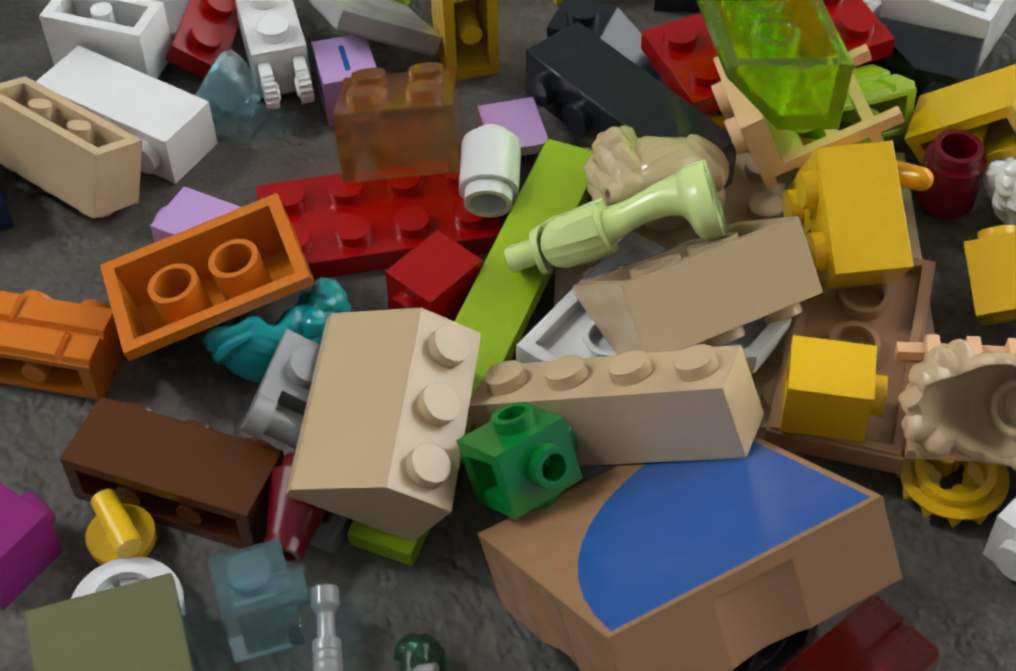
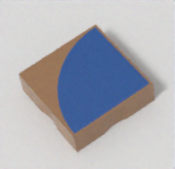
[477,436,902,671]

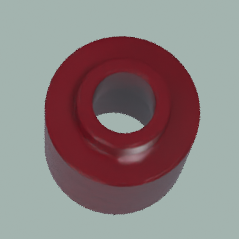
[916,129,987,219]

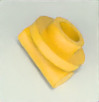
[85,489,157,565]

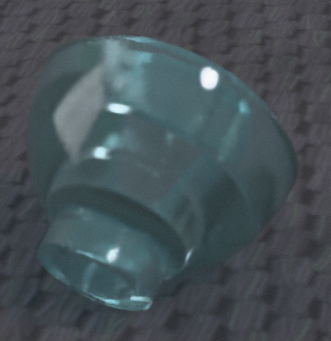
[195,49,263,123]

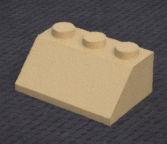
[572,216,823,355]
[285,308,481,542]

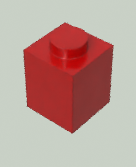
[385,230,483,321]

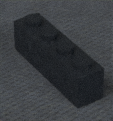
[525,21,737,188]

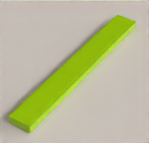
[347,139,594,566]

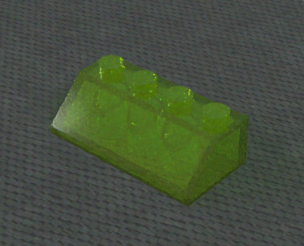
[697,0,854,133]

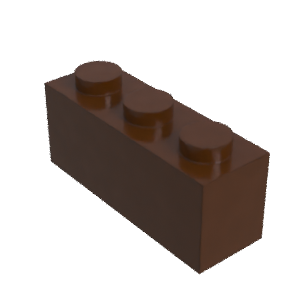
[60,397,284,554]

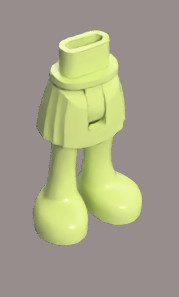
[504,159,727,275]

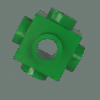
[457,402,583,520]

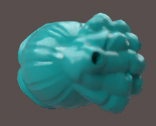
[202,277,352,384]

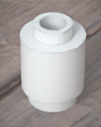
[459,124,521,218]

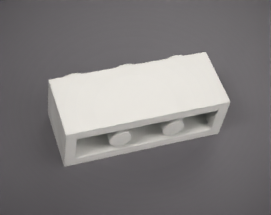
[36,45,218,184]

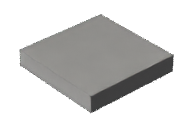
[308,0,442,56]

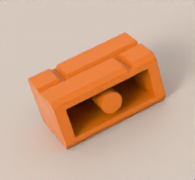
[0,290,124,400]

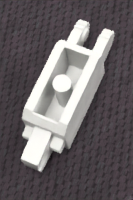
[235,0,315,111]

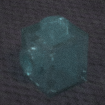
[208,539,310,663]

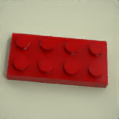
[641,0,895,115]
[256,156,503,279]

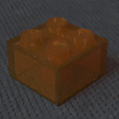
[333,62,464,183]

